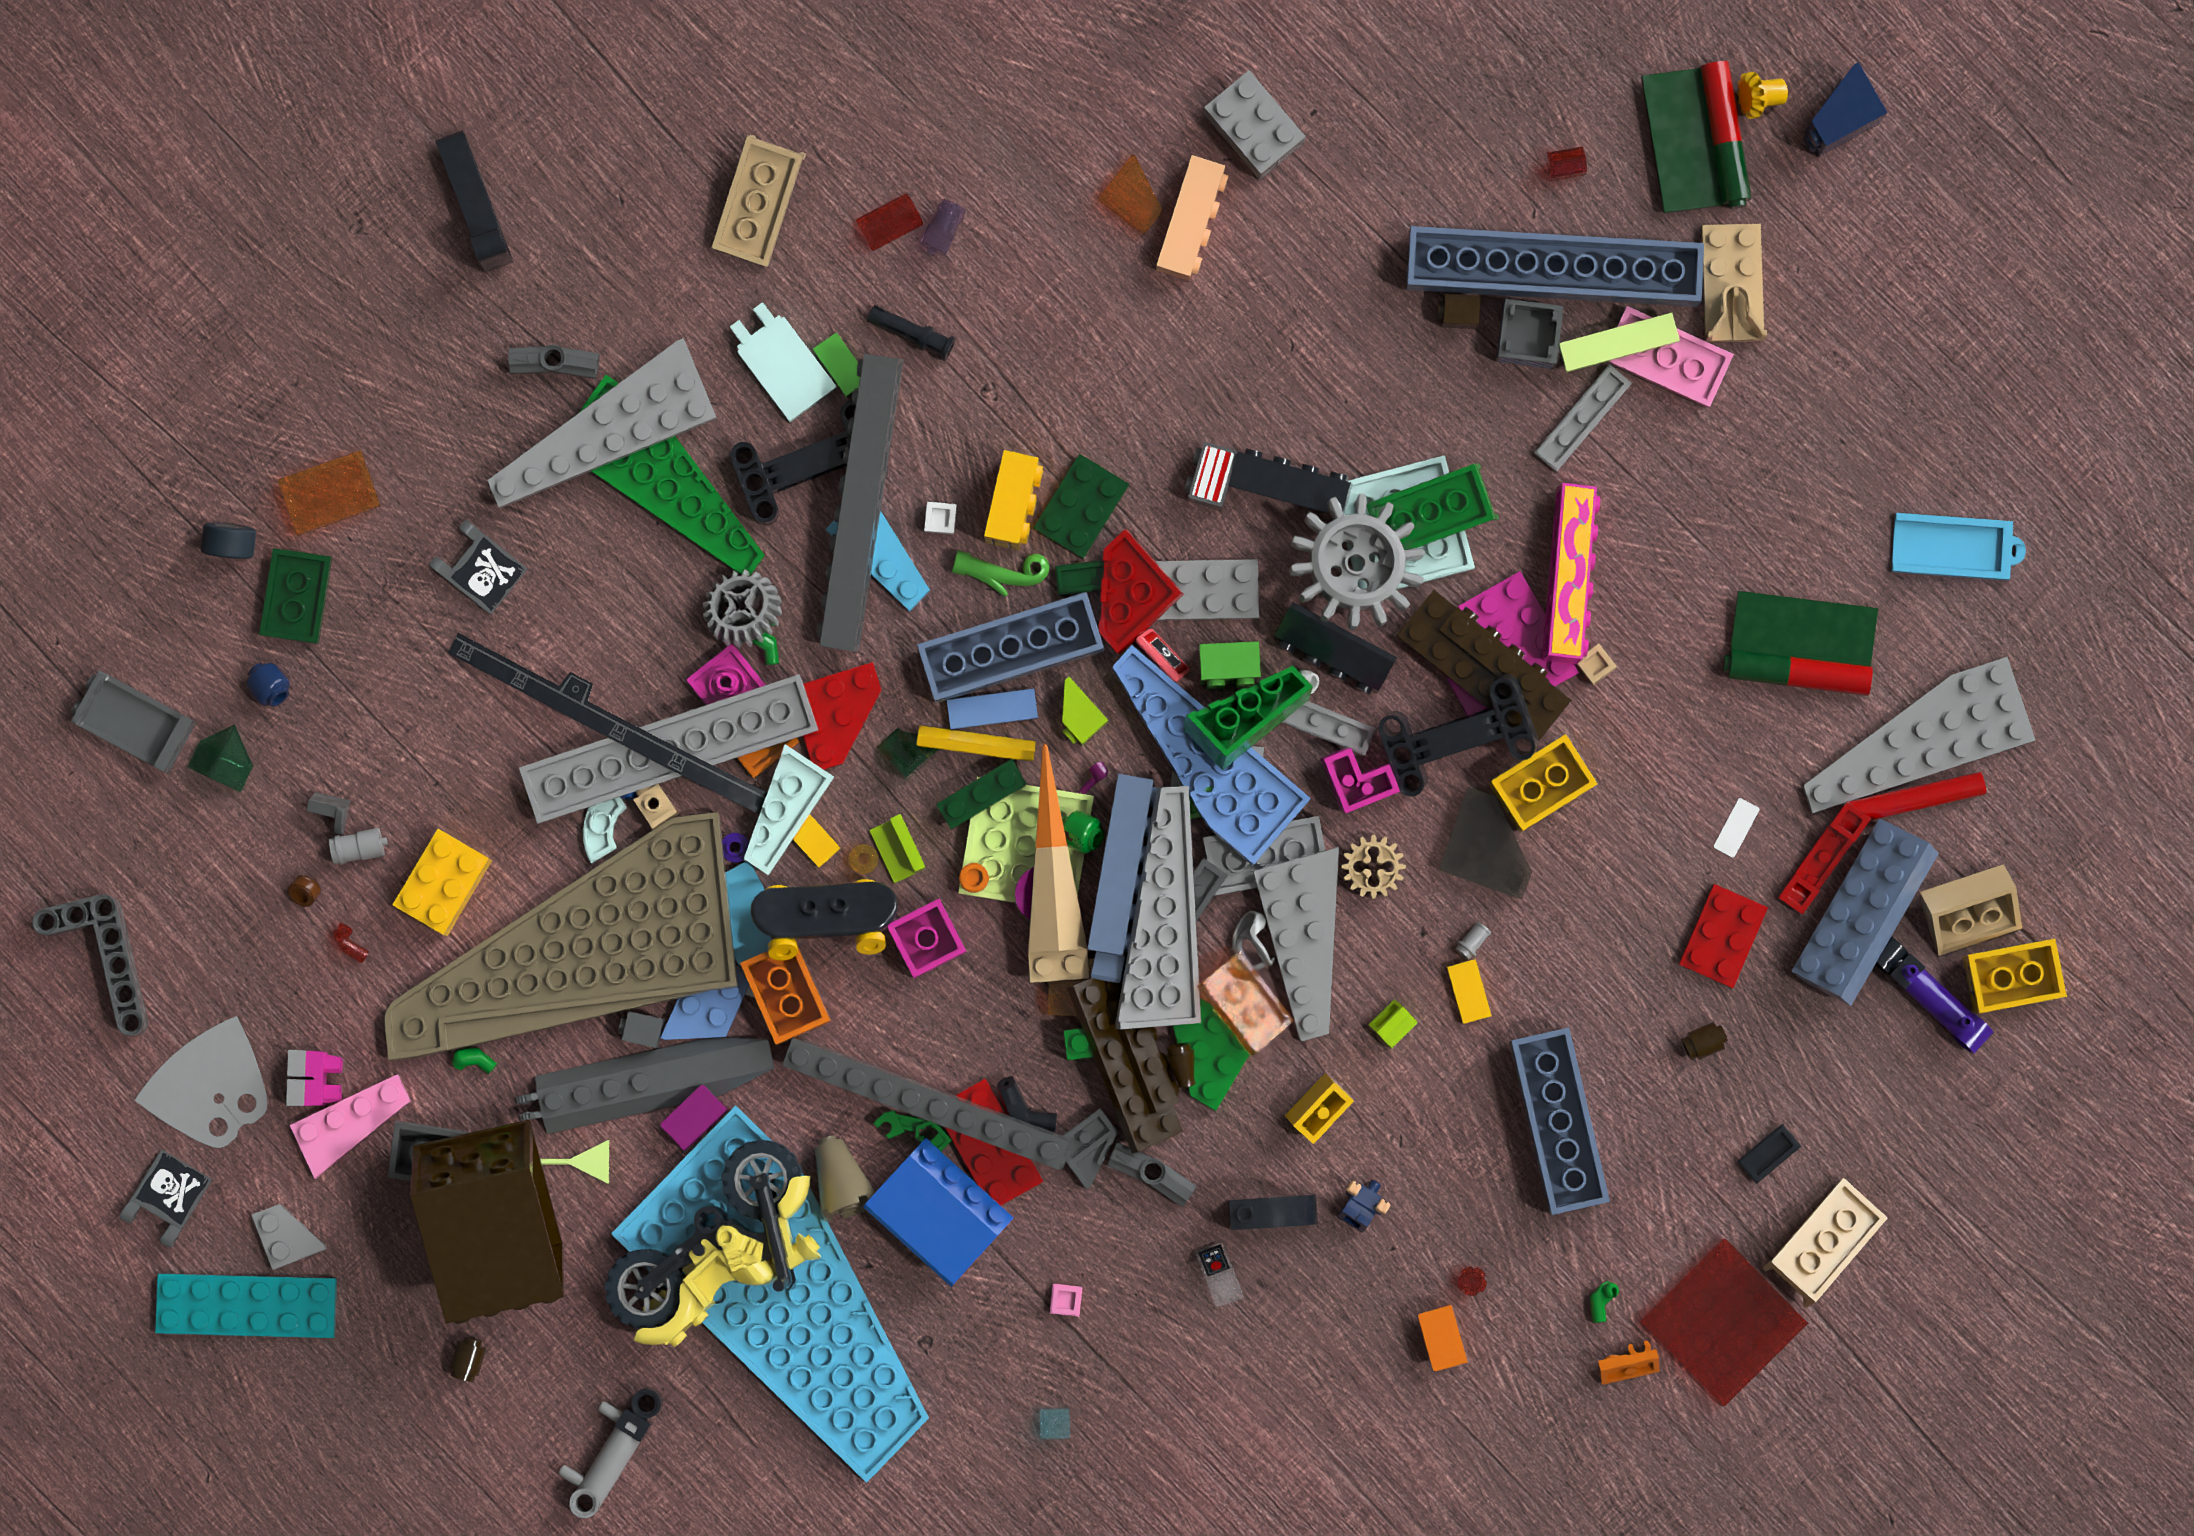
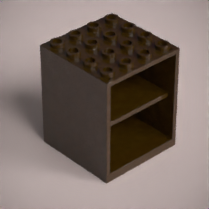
[410,1119,564,1324]

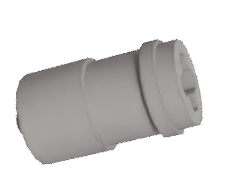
[329,828,388,865]

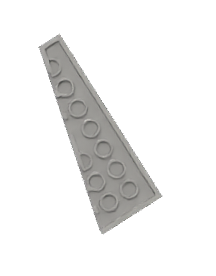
[487,338,717,508]
[1116,786,1201,1029]

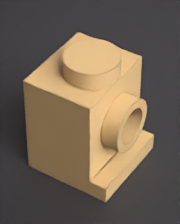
[634,784,679,830]

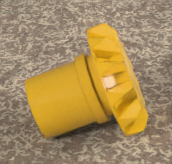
[1736,71,1788,119]

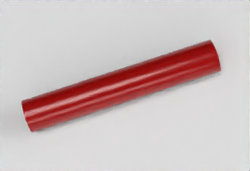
[1848,772,1986,821]

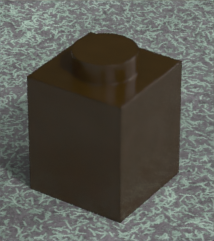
[1437,294,1481,330]

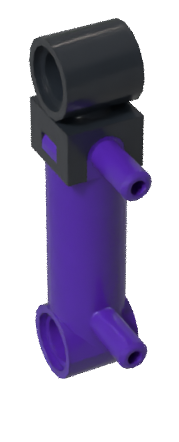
[1875,936,1994,1054]

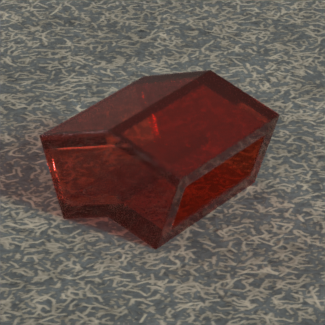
[1546,146,1587,181]

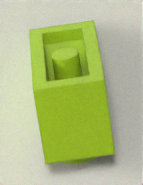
[1062,677,1108,746]

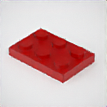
[1678,884,1769,989]

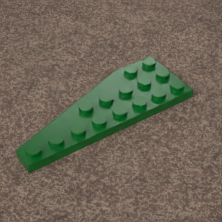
[579,375,765,577]

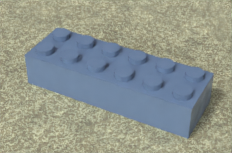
[917,592,1104,704]
[1087,774,1157,956]
[1792,819,1939,1006]
[1509,1028,1610,1215]

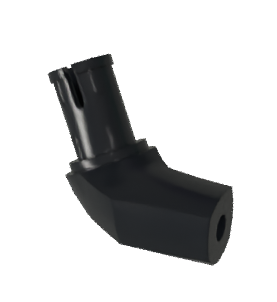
[997,1076,1057,1132]

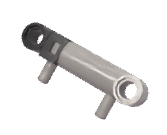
[558,1388,663,1518]

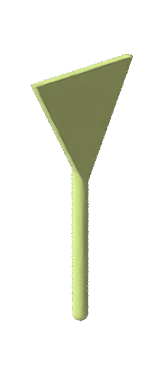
[541,1140,609,1184]

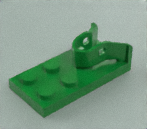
[1366,463,1499,550]

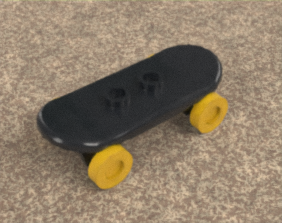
[750,879,898,961]

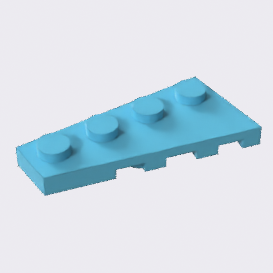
[825,511,930,612]

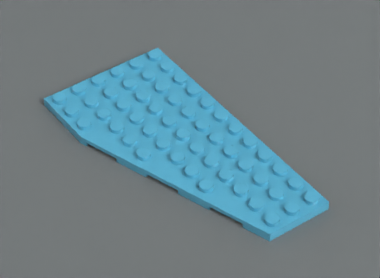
[611,1105,929,1483]

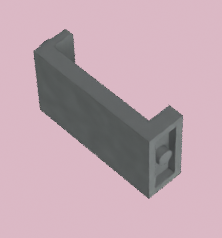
[71,670,197,774]

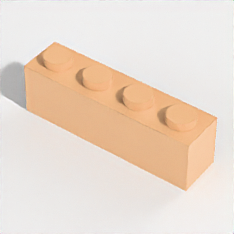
[1156,155,1229,281]

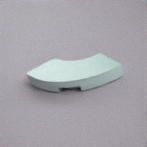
[583,797,627,864]

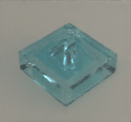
[1040,1408,1070,1439]

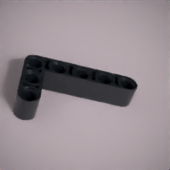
[435,130,513,272]

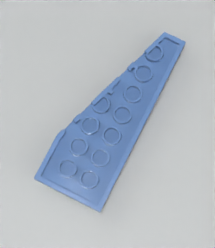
[1112,645,1311,866]

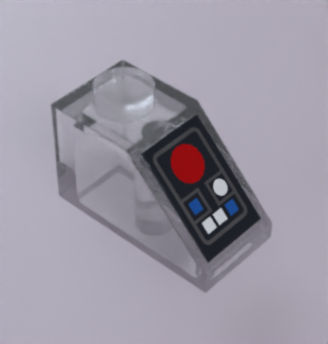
[1195,1241,1244,1308]

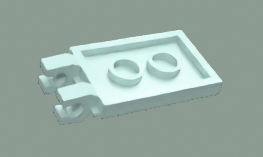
[730,302,837,423]

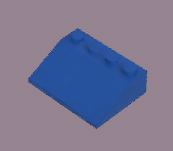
[863,1138,1014,1287]

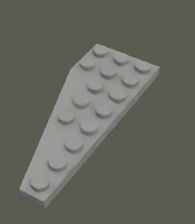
[1802,657,2036,814]

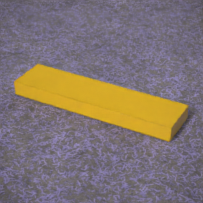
[916,725,1036,762]

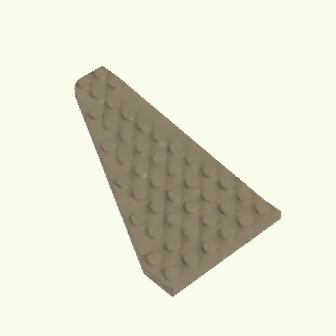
[385,812,738,1061]

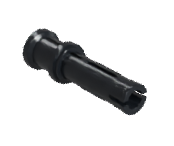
[867,305,956,361]

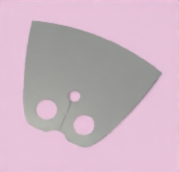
[135,1016,267,1148]

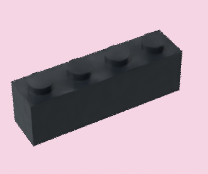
[1228,448,1353,514]

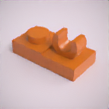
[1598,1340,1660,1385]

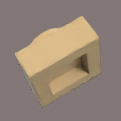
[1577,644,1617,686]

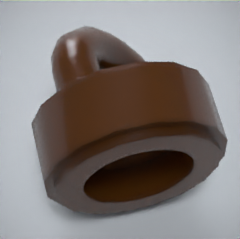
[288,875,321,907]

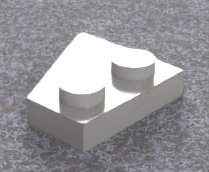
[252,1204,327,1270]

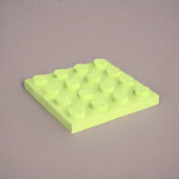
[958,777,1094,903]

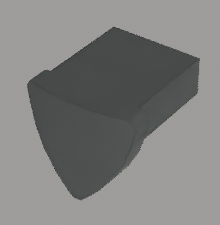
[307,792,351,835]

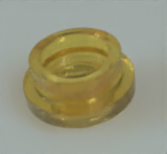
[849,844,879,874]

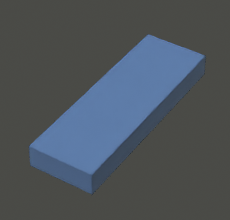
[947,689,1038,730]

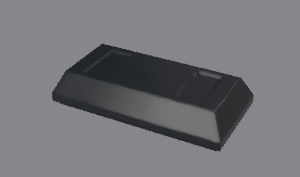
[1737,1123,1802,1184]

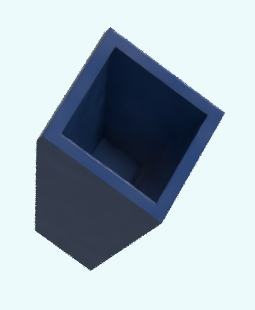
[1803,62,1887,157]

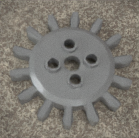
[1289,494,1425,630]

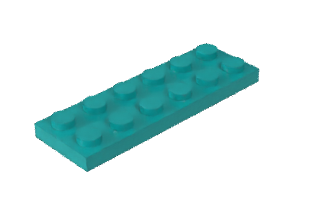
[155,1274,337,1338]

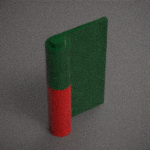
[1641,61,1752,213]
[1723,591,1878,696]

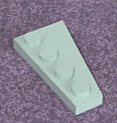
[744,744,834,875]

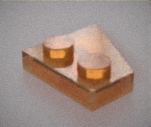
[1098,154,1163,235]

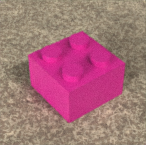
[887,898,967,979]

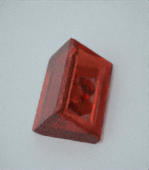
[856,193,923,251]

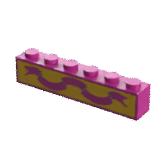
[1542,483,1600,665]

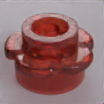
[1458,1266,1487,1296]

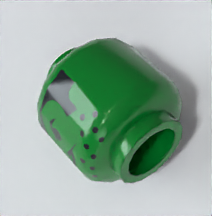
[1062,811,1104,854]

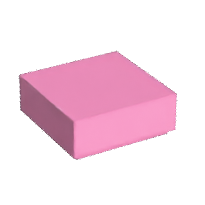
[1050,1284,1082,1317]

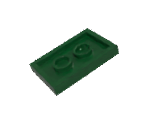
[1034,454,1130,560]
[259,548,333,644]

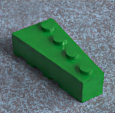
[1183,666,1313,770]

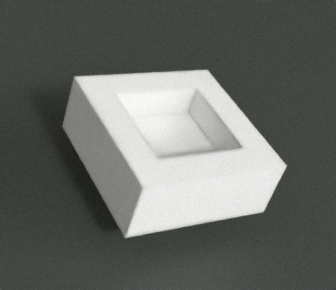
[924,502,957,535]

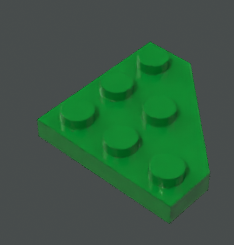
[1173,998,1261,1111]

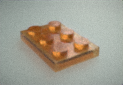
[278,450,381,536]
[1197,951,1294,1056]

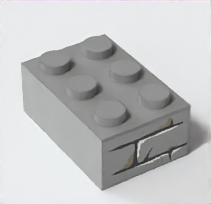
[1203,70,1306,180]

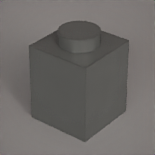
[618,1011,665,1049]

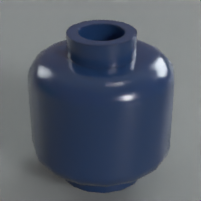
[246,663,290,707]

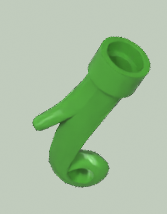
[952,550,1049,597]

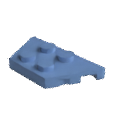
[661,967,749,1040]

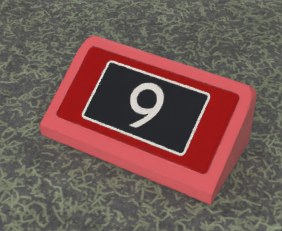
[1136,629,1190,683]

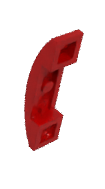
[1778,802,1871,915]

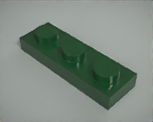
[936,759,1027,830]

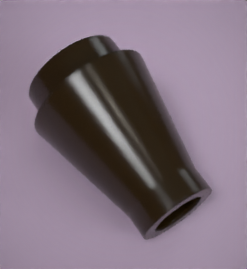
[1165,1042,1196,1088]

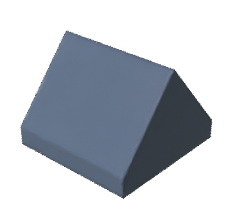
[1091,952,1126,983]

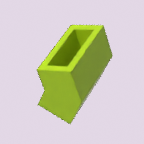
[1368,999,1418,1049]

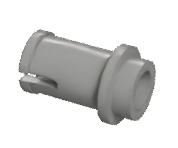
[1455,921,1491,960]

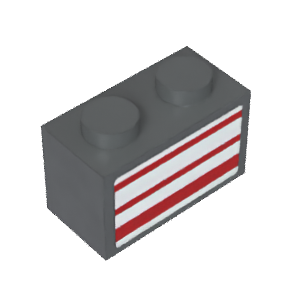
[1184,442,1238,511]

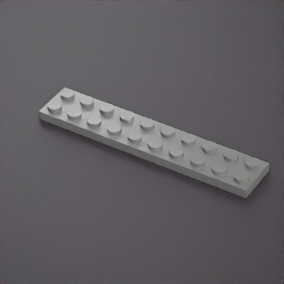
[519,674,819,824]

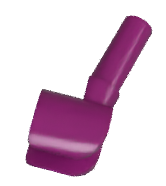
[1077,762,1108,794]

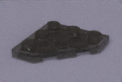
[1438,787,1532,900]

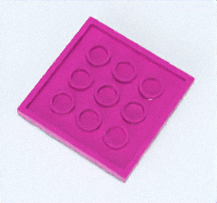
[1443,571,1579,715]

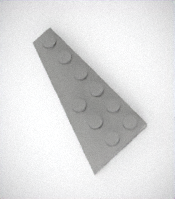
[1253,847,1339,1042]

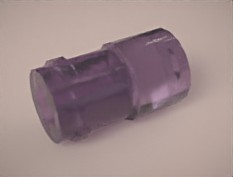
[920,199,966,256]

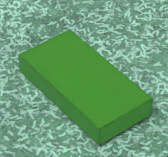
[813,332,860,398]

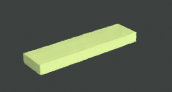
[1559,313,1680,373]

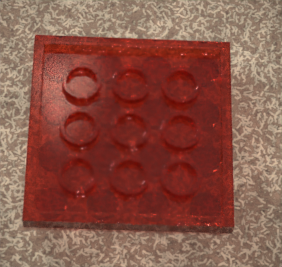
[1640,1238,1809,1407]

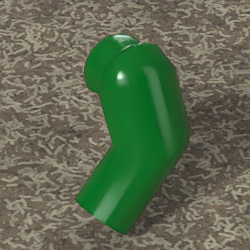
[753,633,780,666]
[451,1047,497,1075]
[1589,1281,1619,1323]

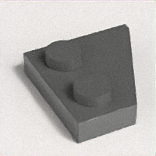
[1064,1109,1118,1189]

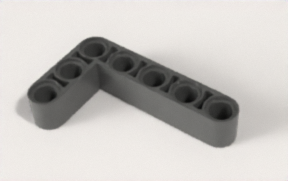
[32,894,148,1037]

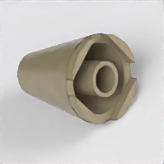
[815,1135,876,1222]

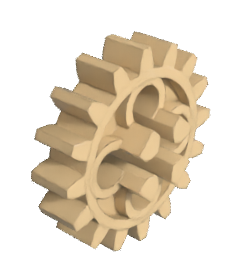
[1341,835,1406,899]

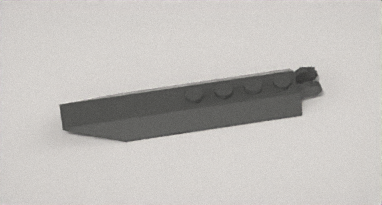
[514,1038,774,1134]

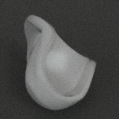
[1232,911,1275,971]

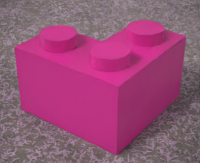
[1320,747,1400,814]

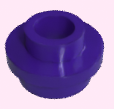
[722,833,749,863]

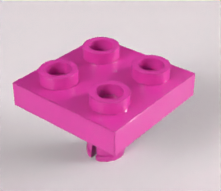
[686,644,765,705]

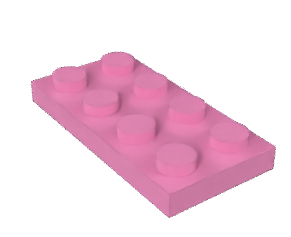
[1607,306,1734,409]

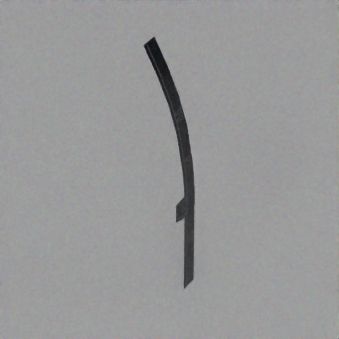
[448,633,767,814]

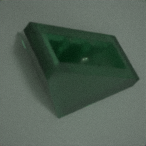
[187,724,254,792]
[877,728,942,781]

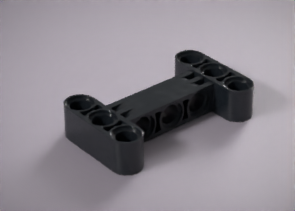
[730,400,889,526]
[1378,674,1539,797]

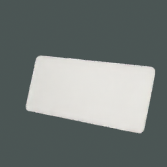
[1714,798,1759,857]

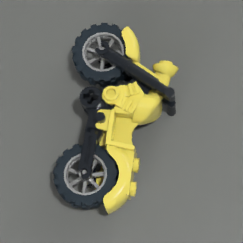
[605,1140,821,1347]

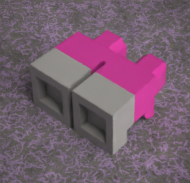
[286,1050,343,1106]

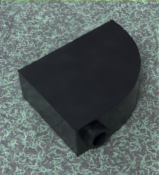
[1227,1194,1318,1230]

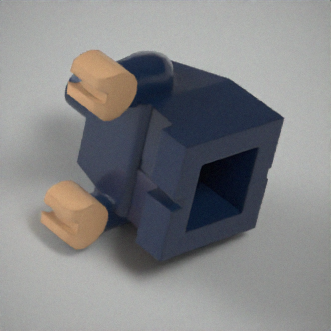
[1337,1180,1390,1233]

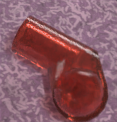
[333,923,369,963]

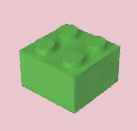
[1198,641,1261,690]

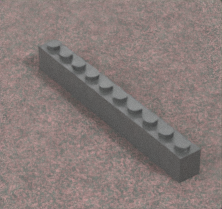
[817,354,904,652]
[782,1037,1073,1170]

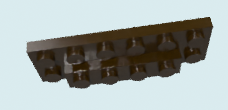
[1397,590,1572,744]
[1067,977,1183,1154]

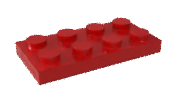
[945,1078,1044,1206]

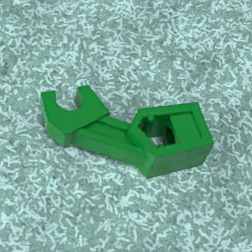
[873,1111,952,1152]

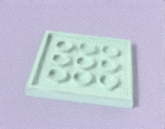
[1344,455,1475,590]

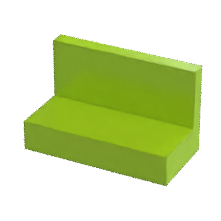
[869,814,926,884]

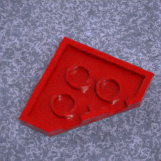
[1099,529,1184,654]
[803,662,882,770]

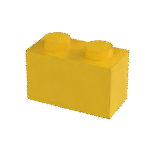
[1285,1073,1354,1144]

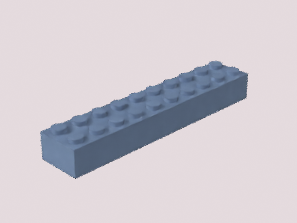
[1406,226,1704,307]

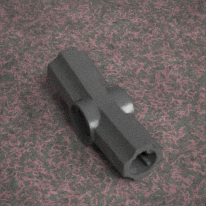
[508,344,600,379]
[1107,1142,1197,1207]

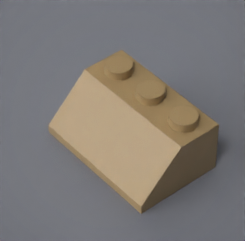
[1920,864,2022,956]

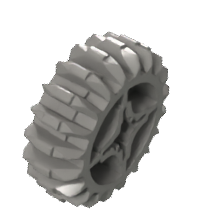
[703,569,782,649]

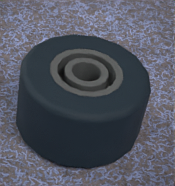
[200,523,256,559]

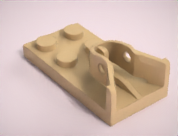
[712,135,806,267]
[1701,224,1767,342]
[1762,1178,1887,1308]

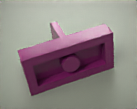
[661,1085,729,1151]

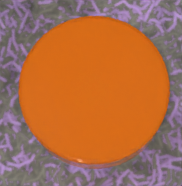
[959,863,989,893]

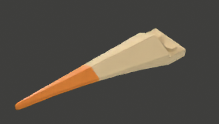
[1028,744,1089,983]

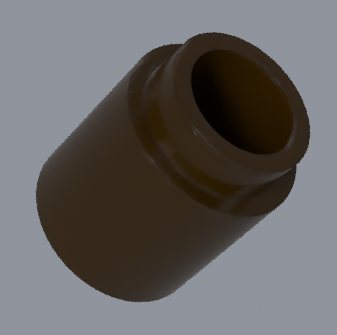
[1681,1022,1728,1060]
[450,1336,486,1382]

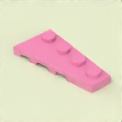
[290,1074,411,1179]

